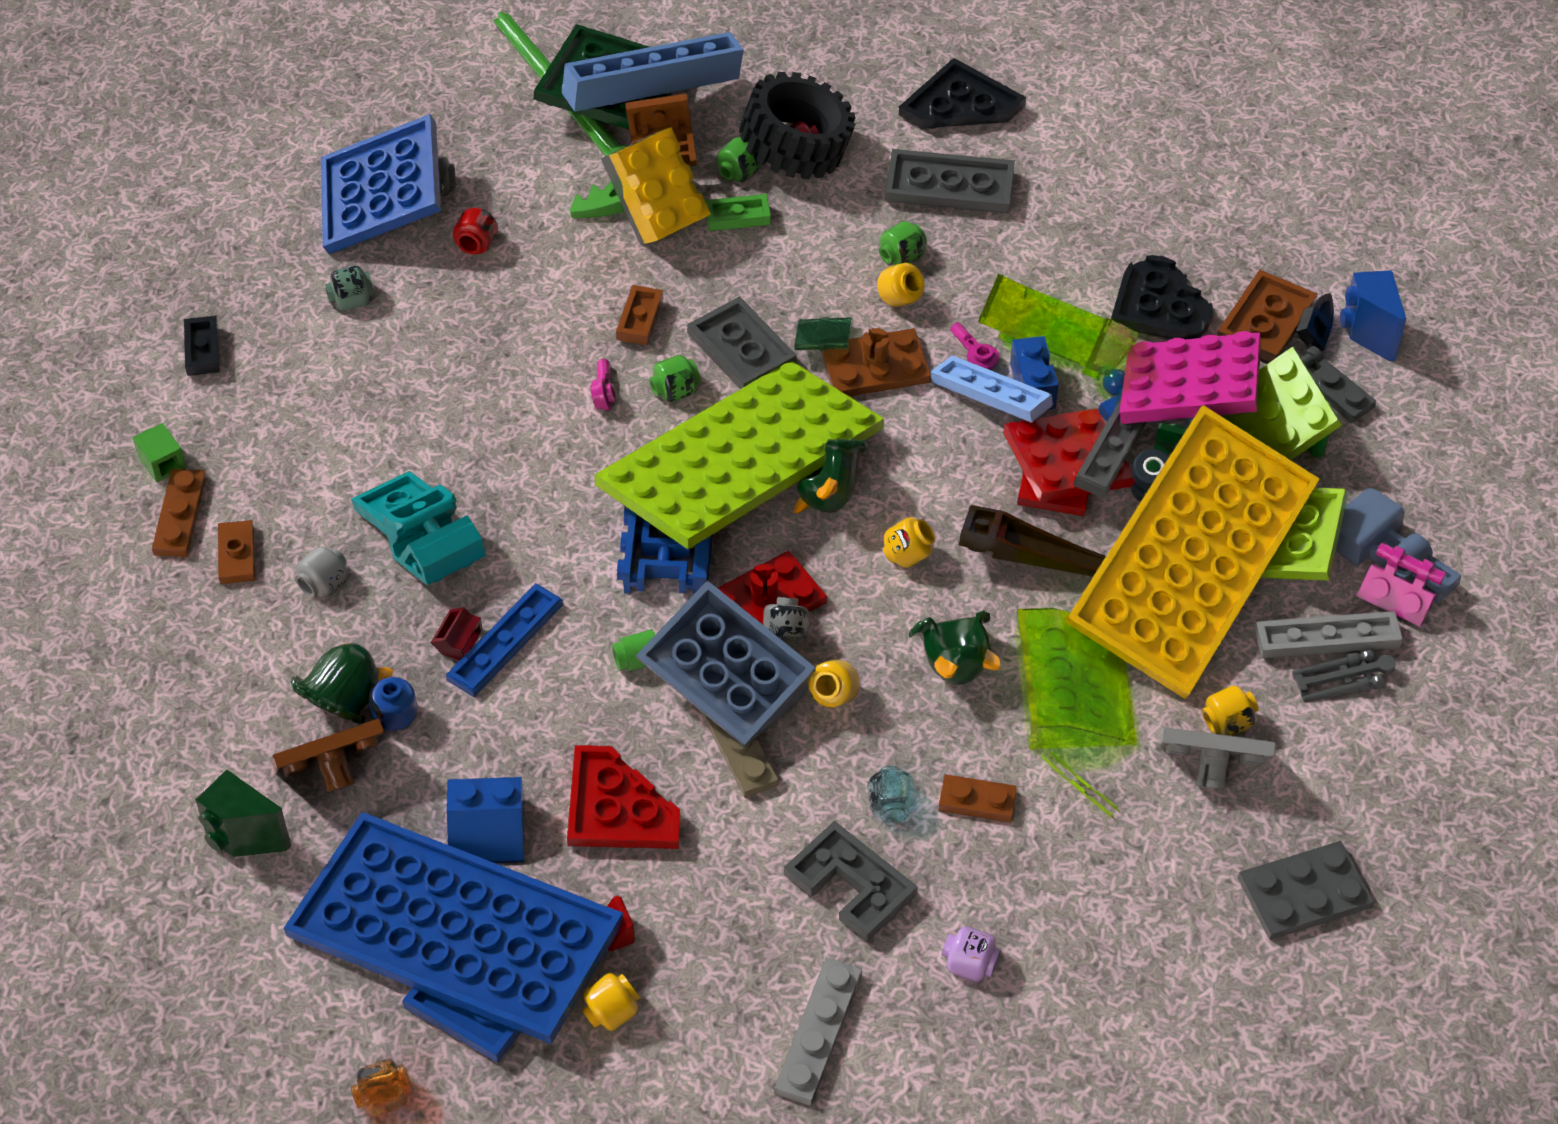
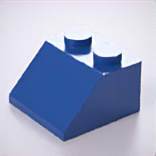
[1340,270,1407,361]
[446,777,525,863]

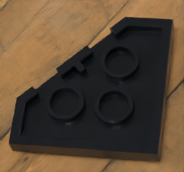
[899,58,1026,129]

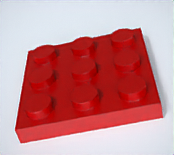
[1003,408,1135,503]

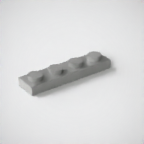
[1254,611,1403,658]
[774,957,862,1106]

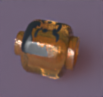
[351,1059,413,1117]

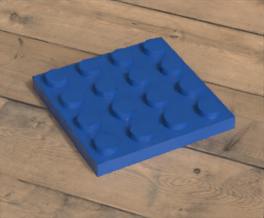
[321,114,441,254]

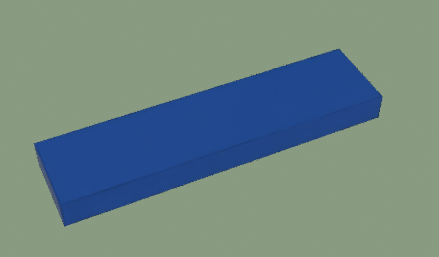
[446,583,563,697]

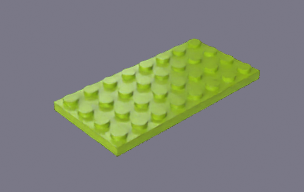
[594,361,884,549]

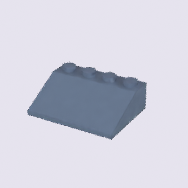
[636,580,816,747]

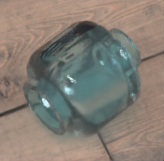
[867,766,917,823]

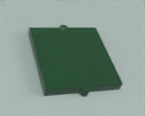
[794,317,852,351]

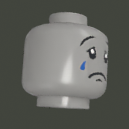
[295,546,347,597]

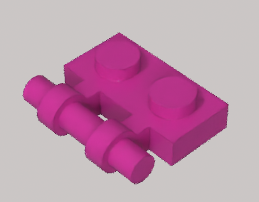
[1356,543,1446,626]

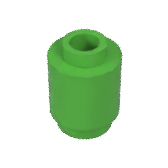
[612,629,655,672]

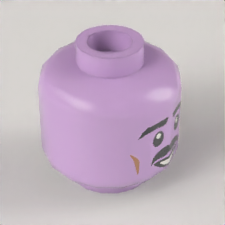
[942,926,1001,982]

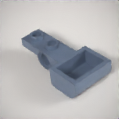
[1336,488,1462,603]

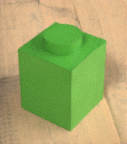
[132,423,187,483]

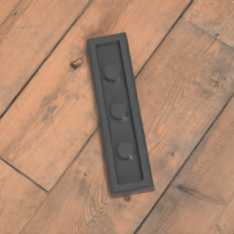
[1073,398,1147,499]

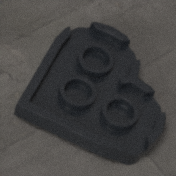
[1110,255,1213,340]

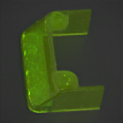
[978,273,1140,380]

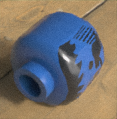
[368,677,418,731]

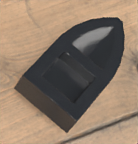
[1296,293,1334,351]

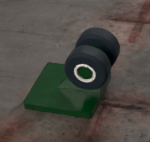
[1130,423,1186,502]

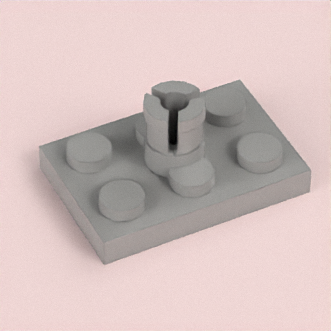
[1158,727,1275,790]

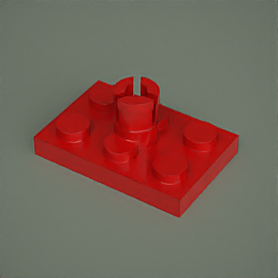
[718,550,827,625]

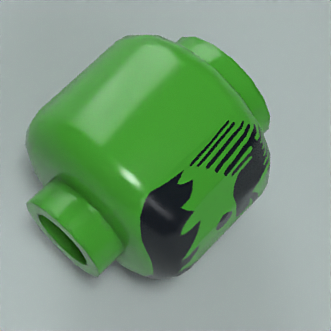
[716,137,761,182]
[879,221,927,265]
[649,355,701,402]

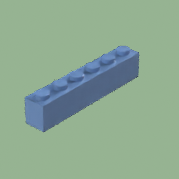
[562,32,744,112]

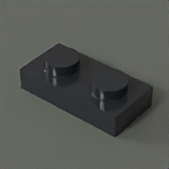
[184,316,220,376]

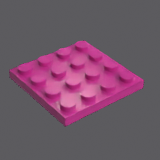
[1119,331,1261,424]

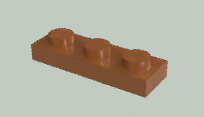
[152,469,206,557]

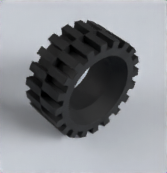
[739,72,856,179]

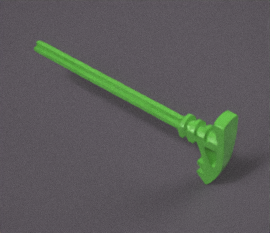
[494,11,627,218]

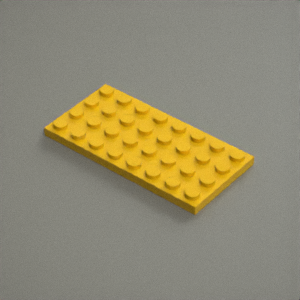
[1065,405,1319,699]

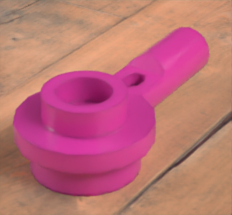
[950,322,999,370]
[590,359,616,411]

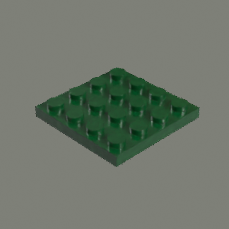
[533,24,673,129]

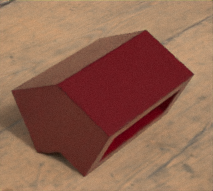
[430,607,483,661]

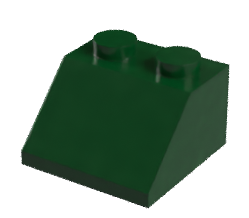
[195,770,291,857]

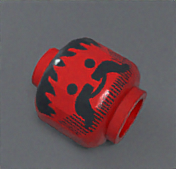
[453,208,498,255]

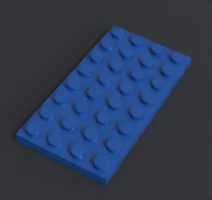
[283,812,624,1044]

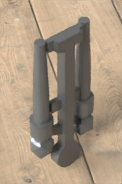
[1292,649,1396,702]

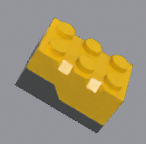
[601,127,711,245]

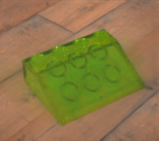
[1014,608,1137,749]

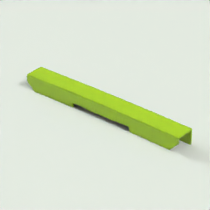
[1041,752,1119,818]

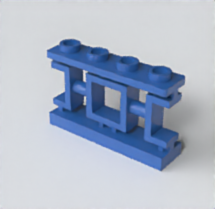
[617,506,713,595]

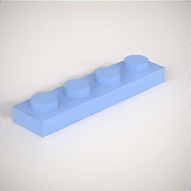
[930,355,1053,422]

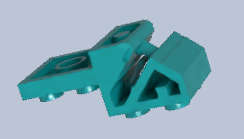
[351,471,486,585]

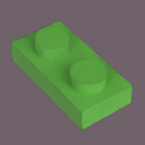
[705,194,771,231]

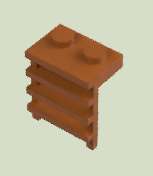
[625,94,697,166]

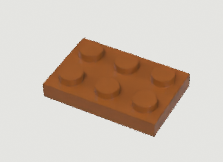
[1217,269,1318,362]

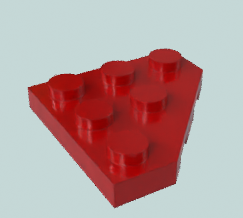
[567,745,681,849]

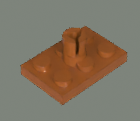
[820,328,931,397]
[271,719,384,793]

